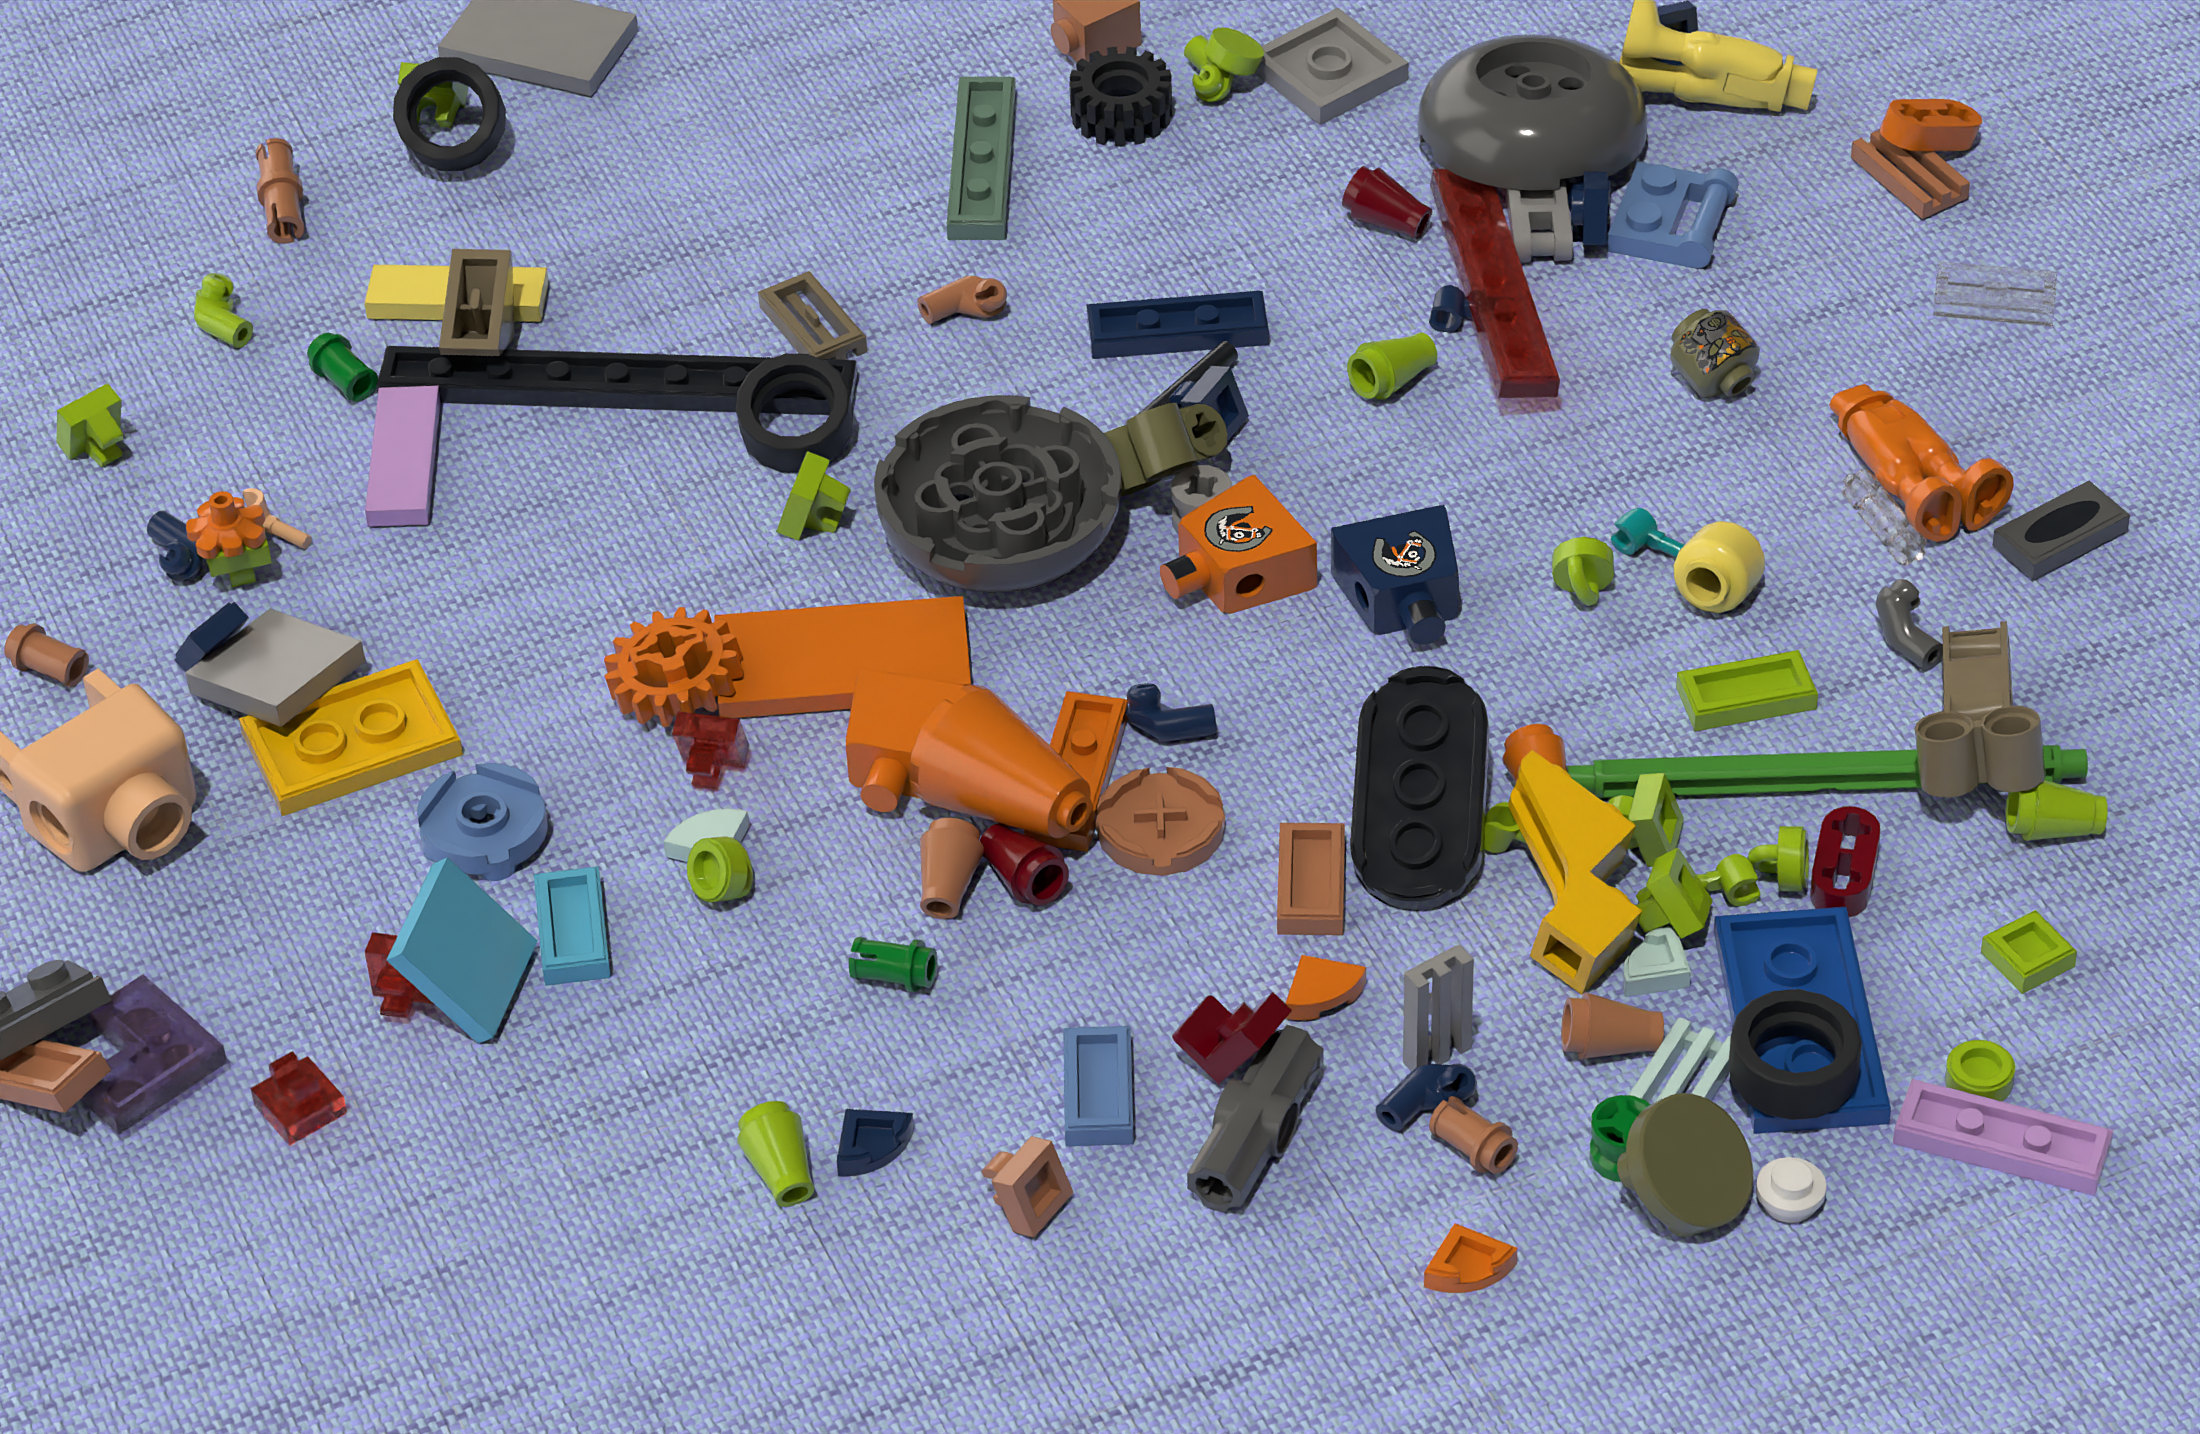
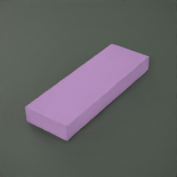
[365,386,441,527]
[1893,1079,2113,1196]

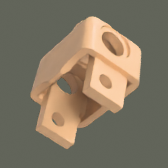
[0,668,197,872]

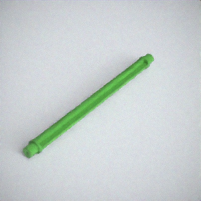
[1567,745,2088,798]

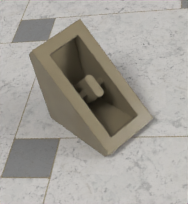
[439,249,514,356]

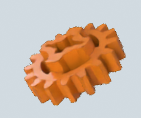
[604,607,743,727]

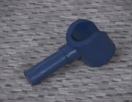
[1429,285,1514,333]

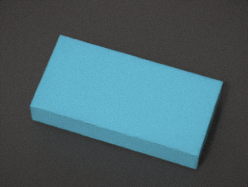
[534,866,611,986]

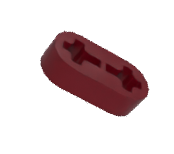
[1810,806,1881,918]

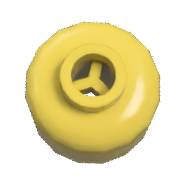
[1674,521,1765,613]

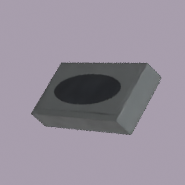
[1992,480,2130,580]

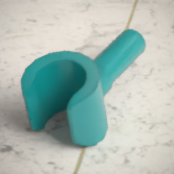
[1611,508,1684,557]

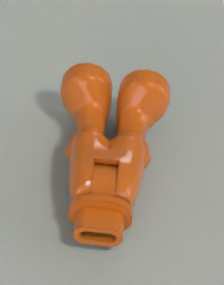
[1829,384,2014,542]

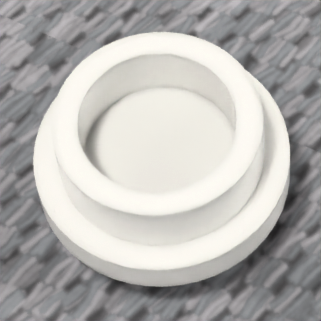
[1756,1157,1826,1223]

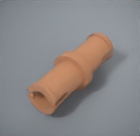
[256,138,304,244]

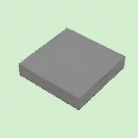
[1255,8,1409,125]
[185,609,366,727]

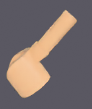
[242,488,312,549]

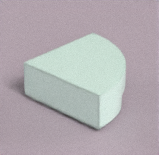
[663,809,749,862]
[1623,924,1691,997]

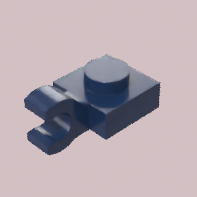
[1566,171,1611,245]

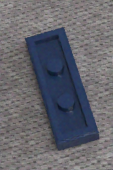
[1086,291,1269,359]

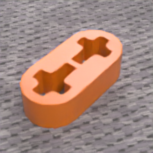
[1880,99,1982,151]

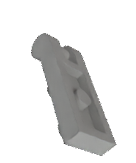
[1505,179,1573,263]

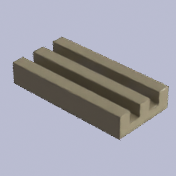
[758,271,867,360]

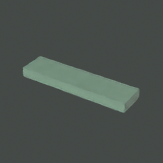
[946,77,1016,240]

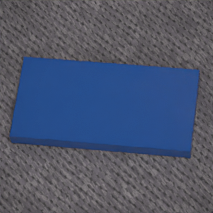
[1714,907,1891,1134]

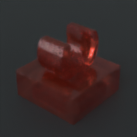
[672,711,750,790]
[364,932,434,1018]
[250,1051,347,1146]

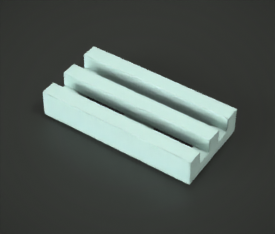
[1629,1017,1731,1103]

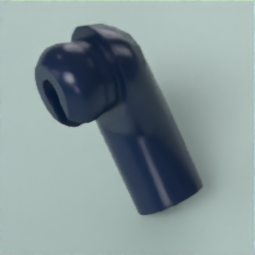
[147,510,204,581]
[1125,683,1217,742]
[1375,1064,1477,1131]

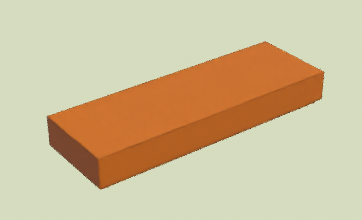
[1024,691,1129,852]

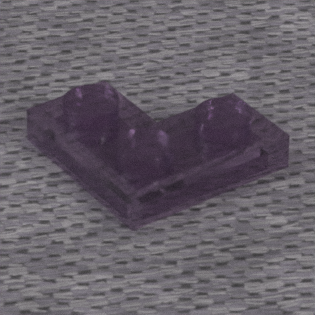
[80,974,227,1135]

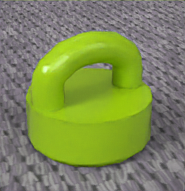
[1552,537,1615,606]
[1747,826,1809,892]
[687,836,753,903]

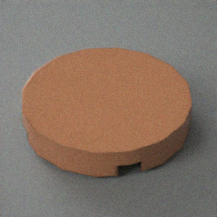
[1096,767,1225,876]

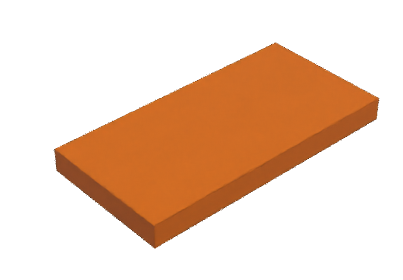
[714,596,971,719]

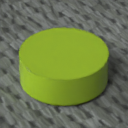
[1205,27,1264,76]
[1945,1040,2015,1101]

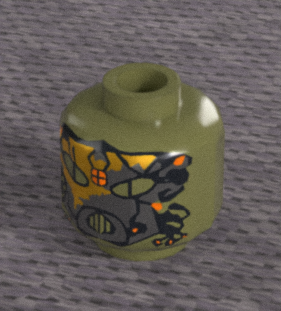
[1670,309,1760,398]

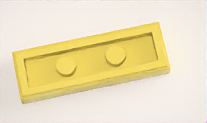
[364,265,549,322]

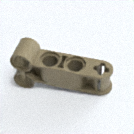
[1914,621,2046,798]

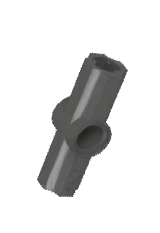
[1187,1024,1324,1213]

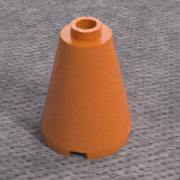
[910,684,1092,838]

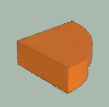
[1285,955,1366,1020]
[1424,1223,1518,1293]

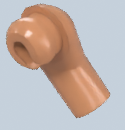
[917,276,1007,324]

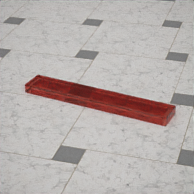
[1430,169,1560,398]

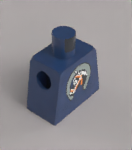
[1331,505,1459,645]

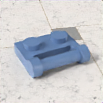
[1607,161,1739,268]

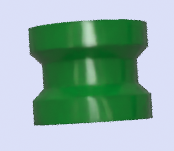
[1589,1095,1651,1182]

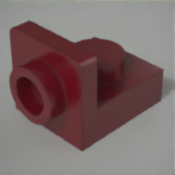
[1172,992,1292,1084]

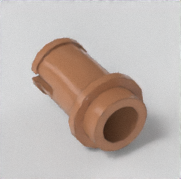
[4,623,89,688]
[1429,1096,1518,1174]

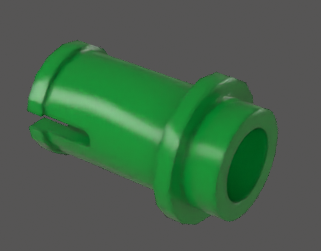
[307,333,378,402]
[849,937,937,992]

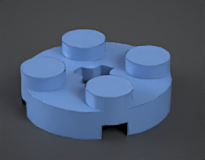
[417,763,548,881]

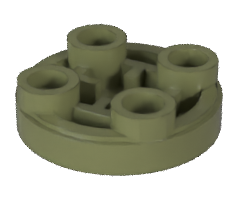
[1617,1093,1753,1238]

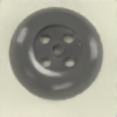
[1417,34,1647,190]
[874,395,1121,593]

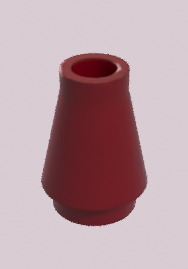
[1342,166,1432,239]
[980,823,1069,905]

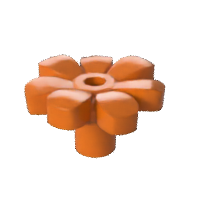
[186,491,266,559]

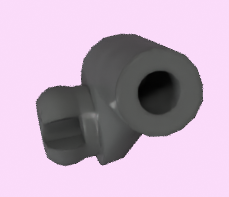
[1875,579,1943,671]

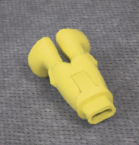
[1619,0,1818,112]

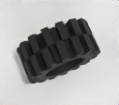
[1069,46,1172,147]

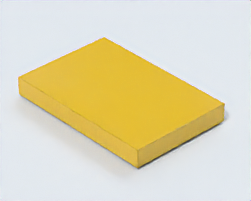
[239,659,463,816]

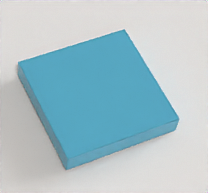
[386,857,538,1044]

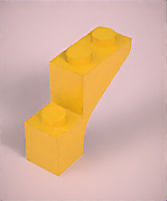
[1508,750,1642,995]

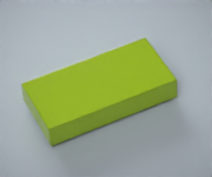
[1676,650,1818,732]

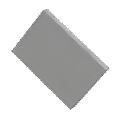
[438,0,638,96]

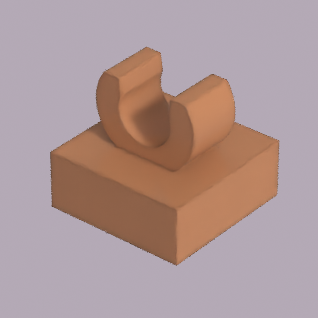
[981,1136,1074,1237]

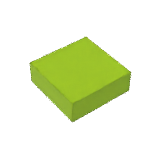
[1981,910,2077,994]

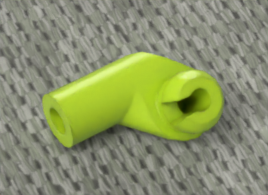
[1184,35,1235,102]
[194,273,253,348]

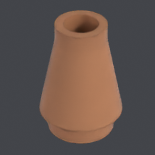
[920,818,984,919]
[1561,992,1664,1060]

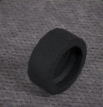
[393,57,506,171]
[736,353,853,473]
[1728,989,1862,1120]

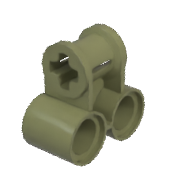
[1104,403,1228,497]

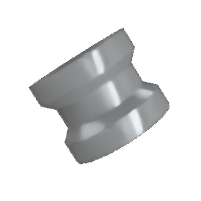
[1171,465,1232,534]

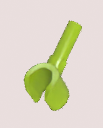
[1483,802,1526,853]
[1697,854,1760,906]

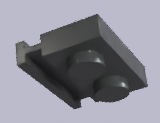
[0,960,112,1060]

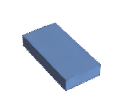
[1063,1026,1134,1146]

